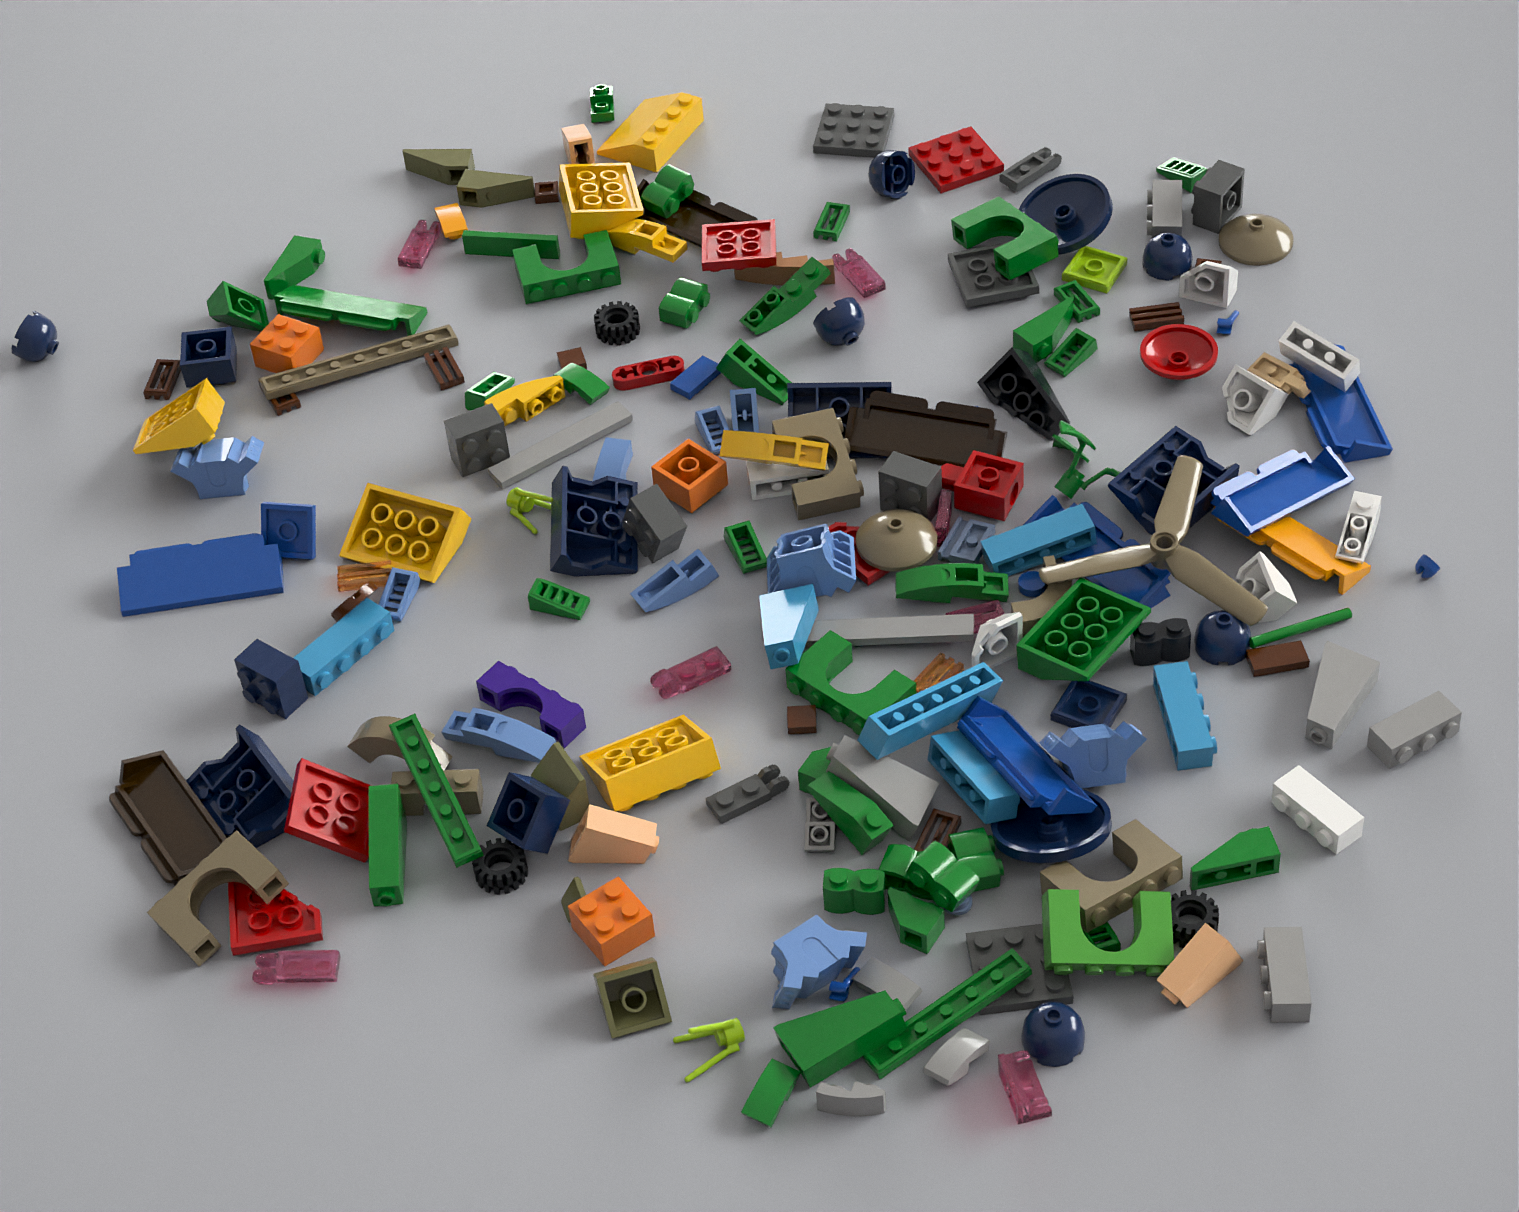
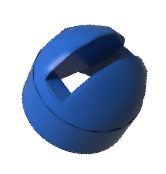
[1415,554,1440,578]

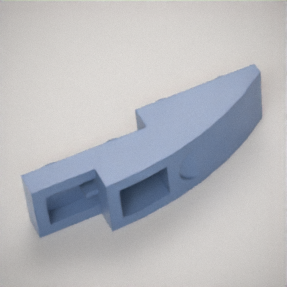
[441,707,556,763]

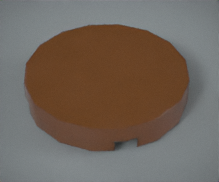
[331,580,378,622]

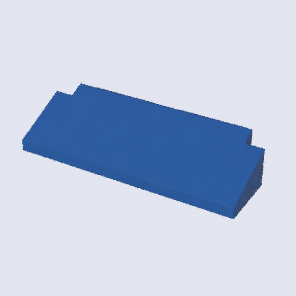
[1288,344,1393,463]
[1211,446,1355,537]
[1023,495,1171,608]
[117,533,284,617]
[957,696,1097,815]

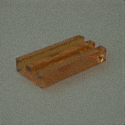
[337,560,392,592]
[914,652,964,693]

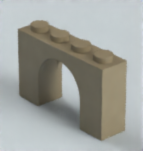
[772,408,864,521]
[1040,819,1183,933]
[147,830,289,967]

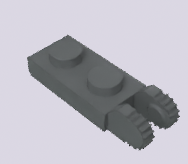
[1000,147,1062,192]
[706,764,790,824]

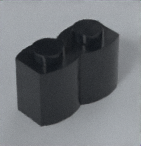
[1130,618,1191,666]

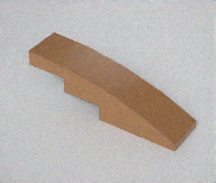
[734,252,835,286]

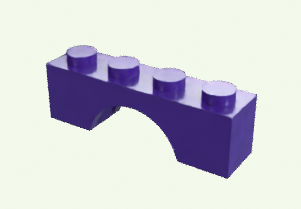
[476,661,586,749]

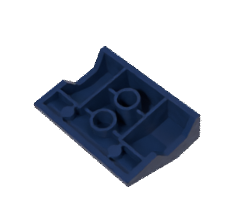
[787,382,893,459]
[1108,426,1240,535]
[550,466,638,577]
[186,724,294,848]

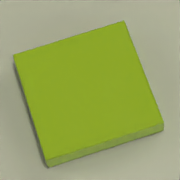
[1062,246,1128,294]

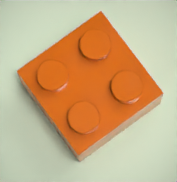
[250,314,324,373]
[651,439,728,513]
[568,876,655,966]

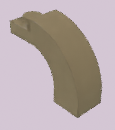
[1011,555,1072,637]
[347,716,453,770]

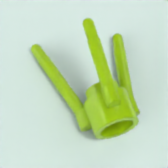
[506,487,554,535]
[673,1018,745,1082]

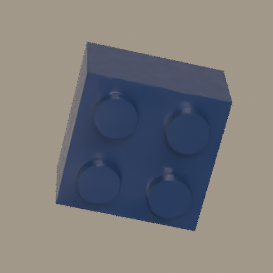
[180,326,237,388]
[234,639,308,719]
[486,772,570,854]

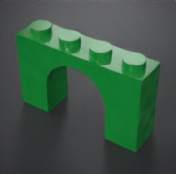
[951,196,1059,280]
[512,230,621,304]
[785,630,917,736]

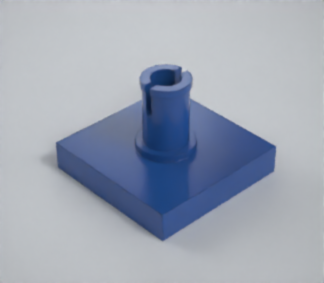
[261,502,316,559]

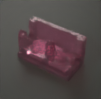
[998,1050,1052,1125]

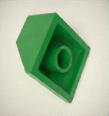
[206,281,269,332]

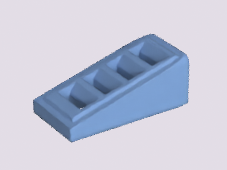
[694,405,730,455]
[378,567,421,621]

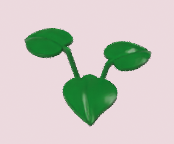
[1052,420,1121,499]

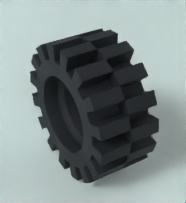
[594,301,640,346]
[472,838,528,895]
[1171,890,1219,948]

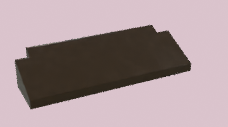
[637,179,758,248]
[845,391,1008,467]
[109,750,227,886]

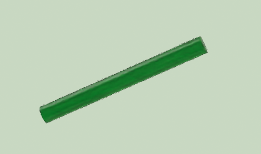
[1250,608,1352,649]

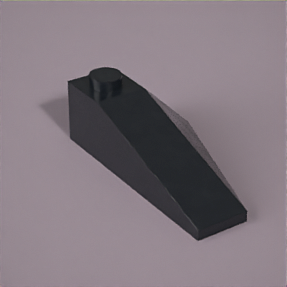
[977,347,1070,440]

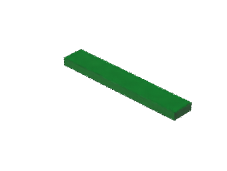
[389,713,484,868]
[862,948,1032,1079]

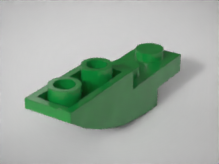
[739,257,831,335]
[895,563,1009,603]

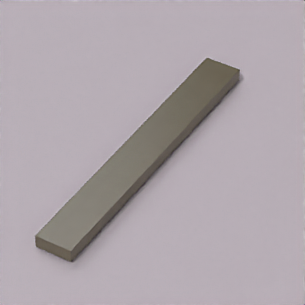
[259,324,459,400]

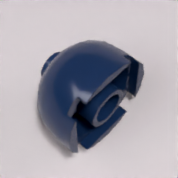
[868,150,915,198]
[1142,233,1193,281]
[813,297,865,346]
[11,311,59,362]
[1194,610,1251,666]
[1022,1001,1085,1067]

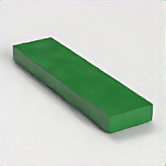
[462,230,560,259]

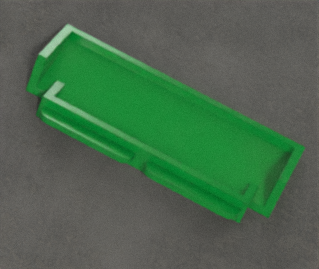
[274,285,428,336]

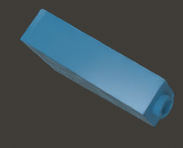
[759,584,819,669]

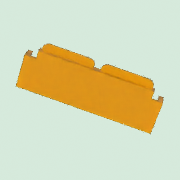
[1213,506,1371,595]

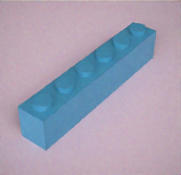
[857,662,1003,760]

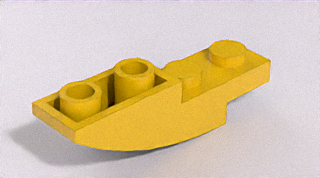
[608,219,688,263]
[484,376,566,426]
[719,430,829,471]

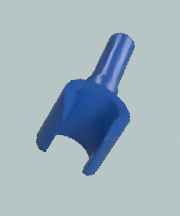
[1216,310,1239,335]
[829,967,860,1001]

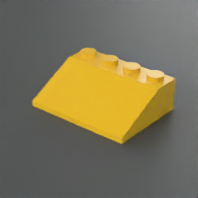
[597,92,704,173]
[559,163,644,239]
[133,378,225,454]
[339,483,471,583]
[579,714,721,812]

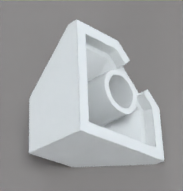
[1179,261,1238,308]
[1222,364,1289,435]
[1236,551,1297,624]
[972,612,1023,669]

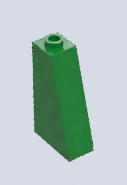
[369,784,407,907]
[773,990,907,1088]

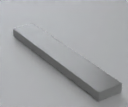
[488,401,633,489]
[806,614,974,647]

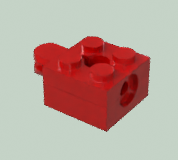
[941,450,1024,521]

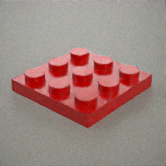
[908,126,1004,193]
[702,219,777,272]
[284,758,372,863]

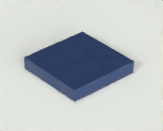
[1050,680,1127,728]

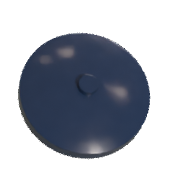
[1018,174,1113,255]
[991,789,1112,863]

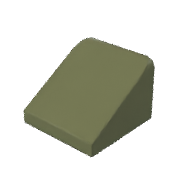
[561,877,586,923]

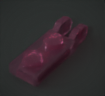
[397,220,441,269]
[832,248,886,298]
[650,646,731,699]
[252,950,341,985]

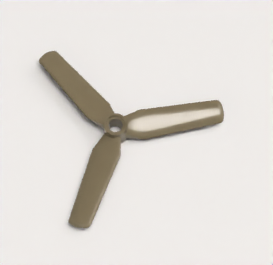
[1039,455,1268,626]

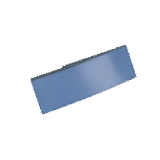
[593,437,633,481]
[630,549,719,612]

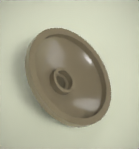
[1219,214,1293,266]
[856,509,937,572]

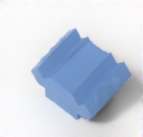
[170,436,264,499]
[767,524,856,597]
[1039,721,1147,789]
[771,915,867,1009]

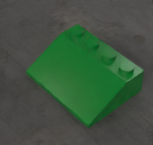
[1016,578,1151,681]

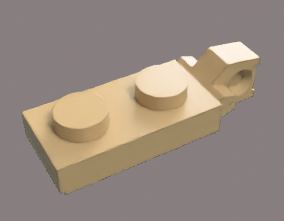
[1247,352,1311,399]

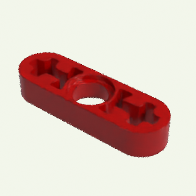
[612,355,685,391]

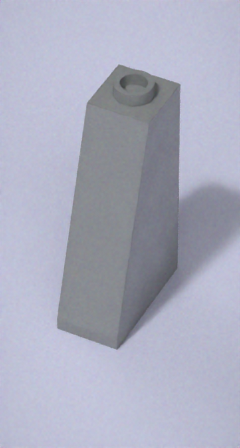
[1305,641,1380,749]
[826,735,939,841]

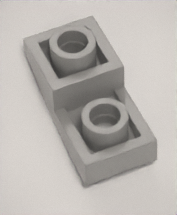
[805,798,836,852]
[852,957,922,1011]
[923,1028,990,1086]
[816,1081,886,1116]

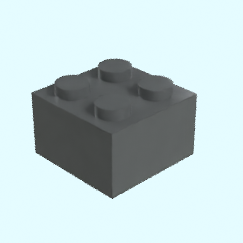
[1191,160,1245,234]
[444,403,510,477]
[878,451,942,522]
[622,484,687,564]

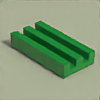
[813,202,850,242]
[1054,280,1100,323]

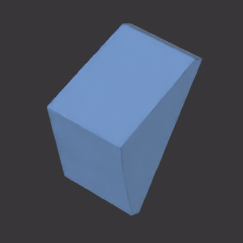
[730,388,759,433]

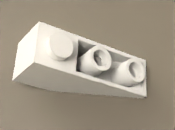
[1335,491,1382,564]

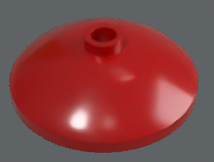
[1140,324,1218,380]

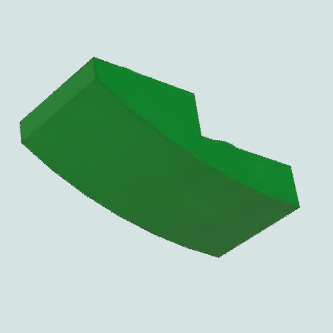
[590,84,614,123]
[553,363,610,405]
[741,1058,801,1128]

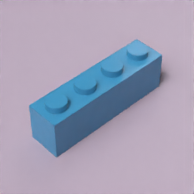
[980,504,1097,576]
[294,598,394,696]
[1153,661,1217,771]
[927,730,1020,824]

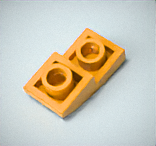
[434,203,468,239]

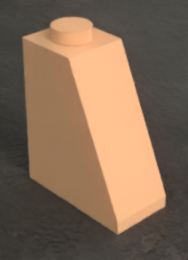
[561,124,595,164]
[568,804,659,864]
[1157,923,1243,1008]

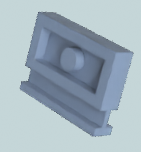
[938,516,996,564]

